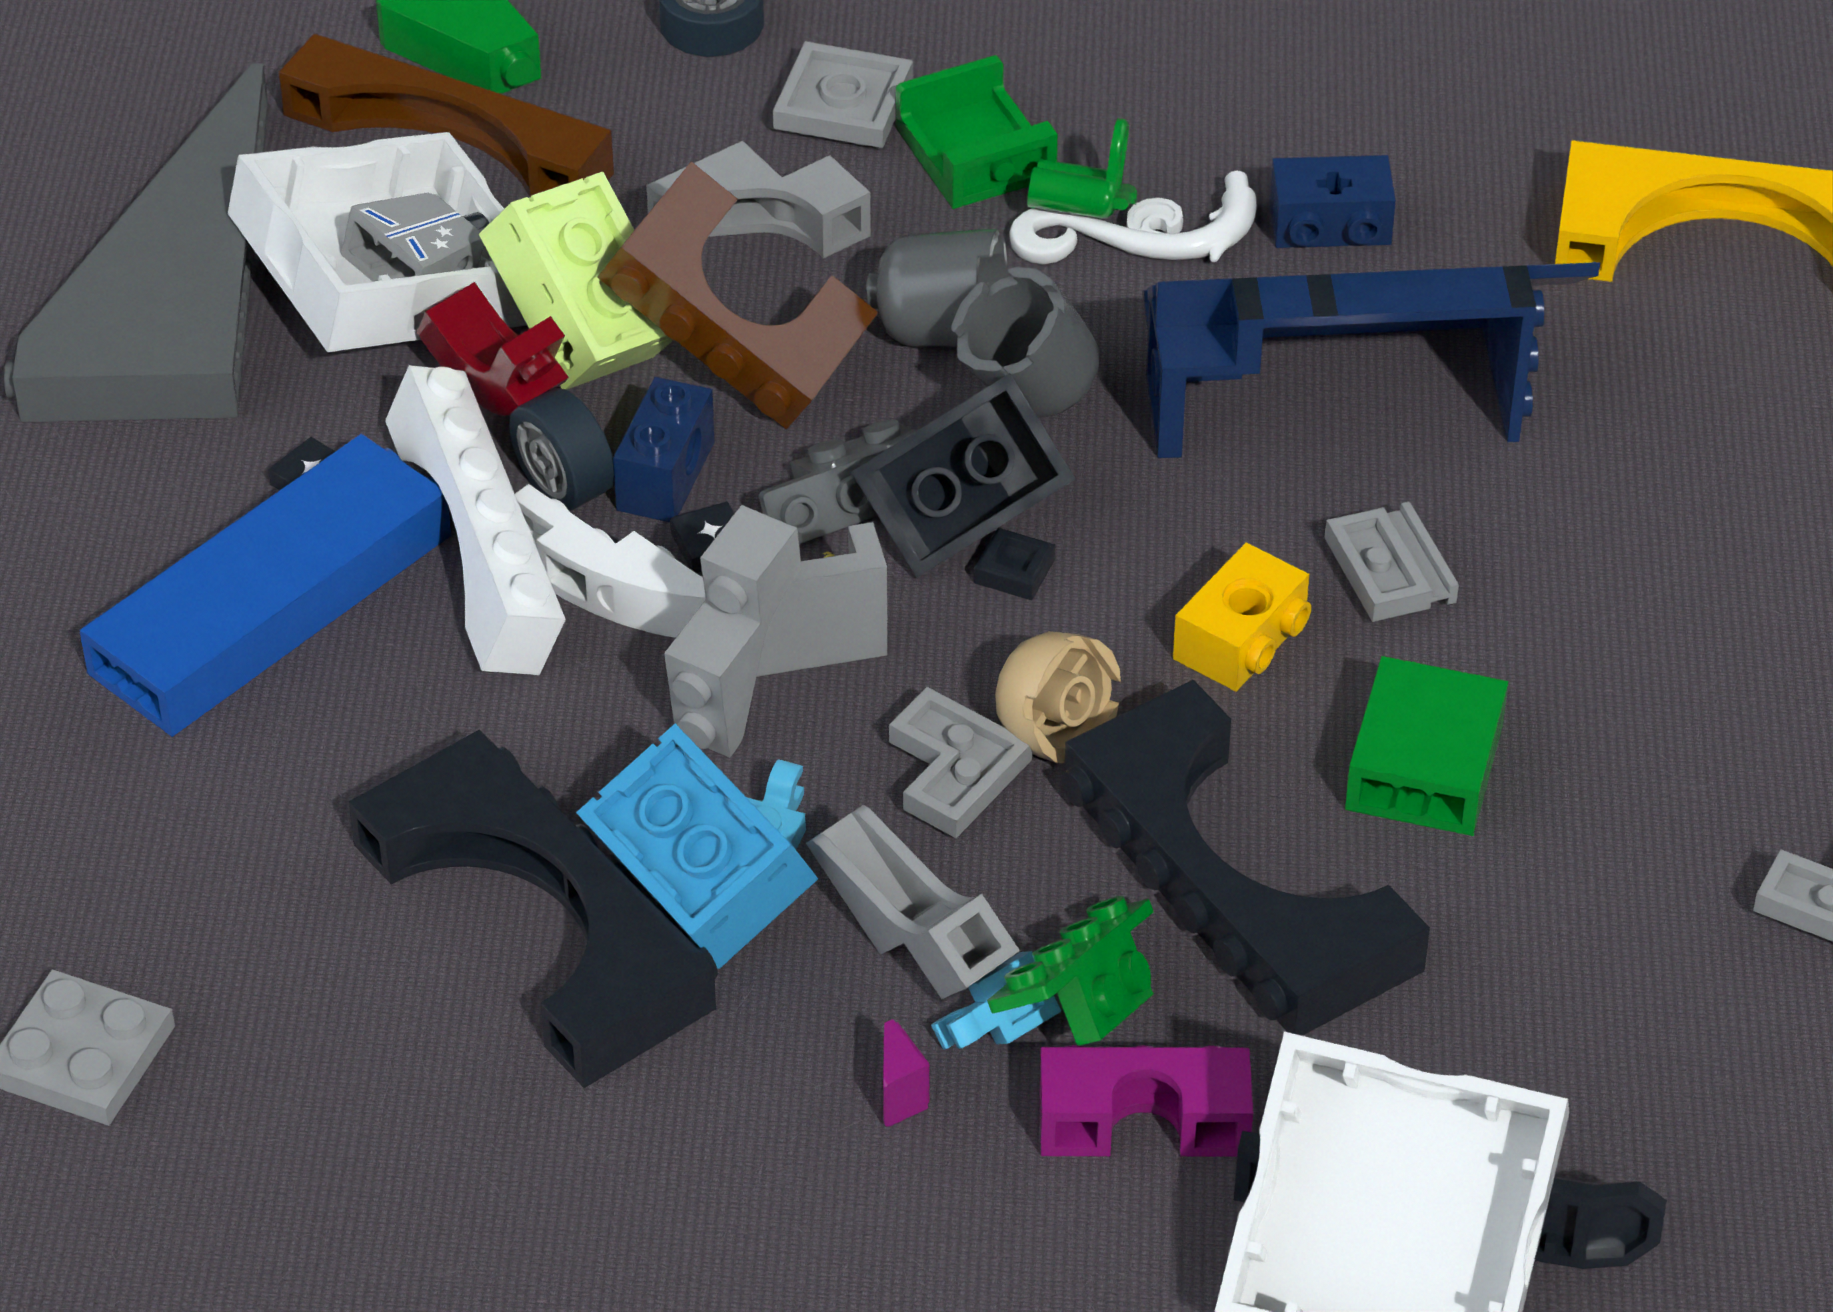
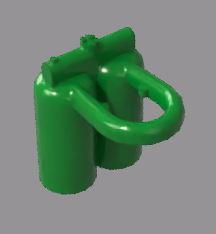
[1027,118,1138,219]

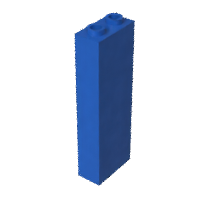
[79,434,451,737]

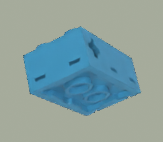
[576,723,818,969]

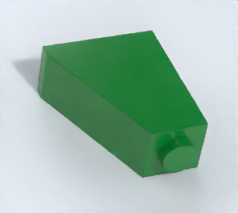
[376,0,542,94]

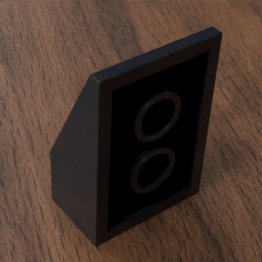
[851,373,1076,578]

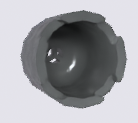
[867,229,1009,348]
[952,267,1099,418]

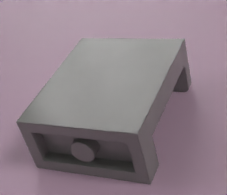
[756,522,887,677]

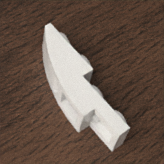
[515,484,706,638]

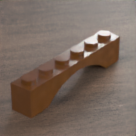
[279,33,614,197]

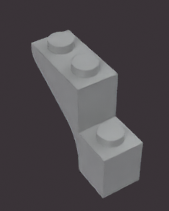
[646,141,871,259]
[664,505,802,758]
[806,805,1020,999]

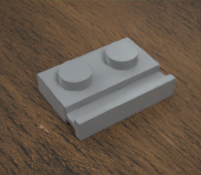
[1324,501,1459,622]

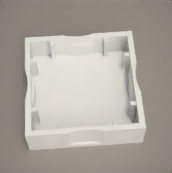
[228,132,527,352]
[1215,1032,1569,1312]

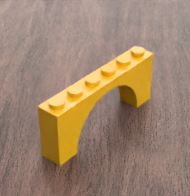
[1555,140,1833,282]

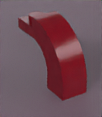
[417,282,569,416]

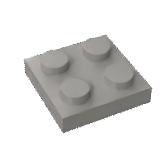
[773,41,913,148]
[0,969,175,1126]

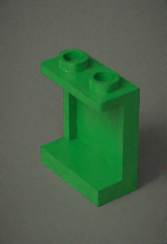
[896,55,1058,209]

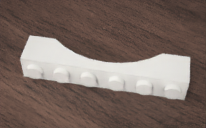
[385,365,566,675]

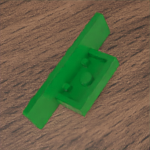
[987,896,1154,1046]

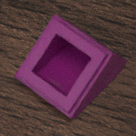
[883,1019,930,1127]

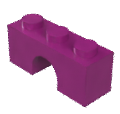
[1040,1045,1253,1157]

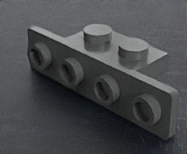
[759,420,917,544]

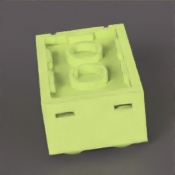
[479,172,673,390]

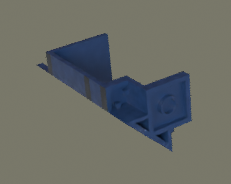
[1142,262,1600,458]

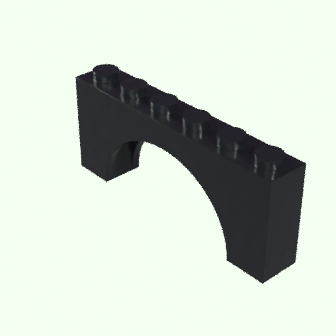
[1061,679,1430,1036]
[349,729,718,1088]

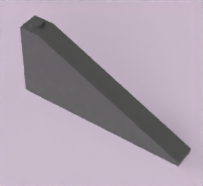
[4,63,269,422]

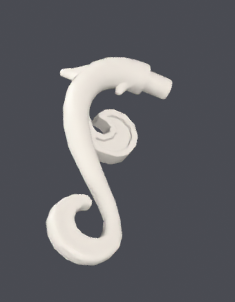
[1009,171,1257,265]

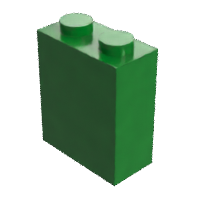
[1345,656,1509,836]

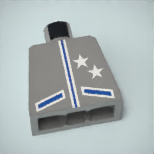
[341,193,489,282]

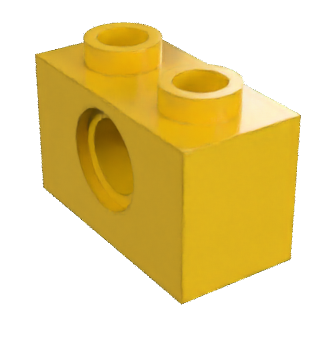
[1173,542,1311,692]

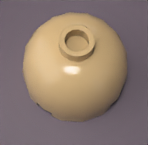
[995,631,1121,763]

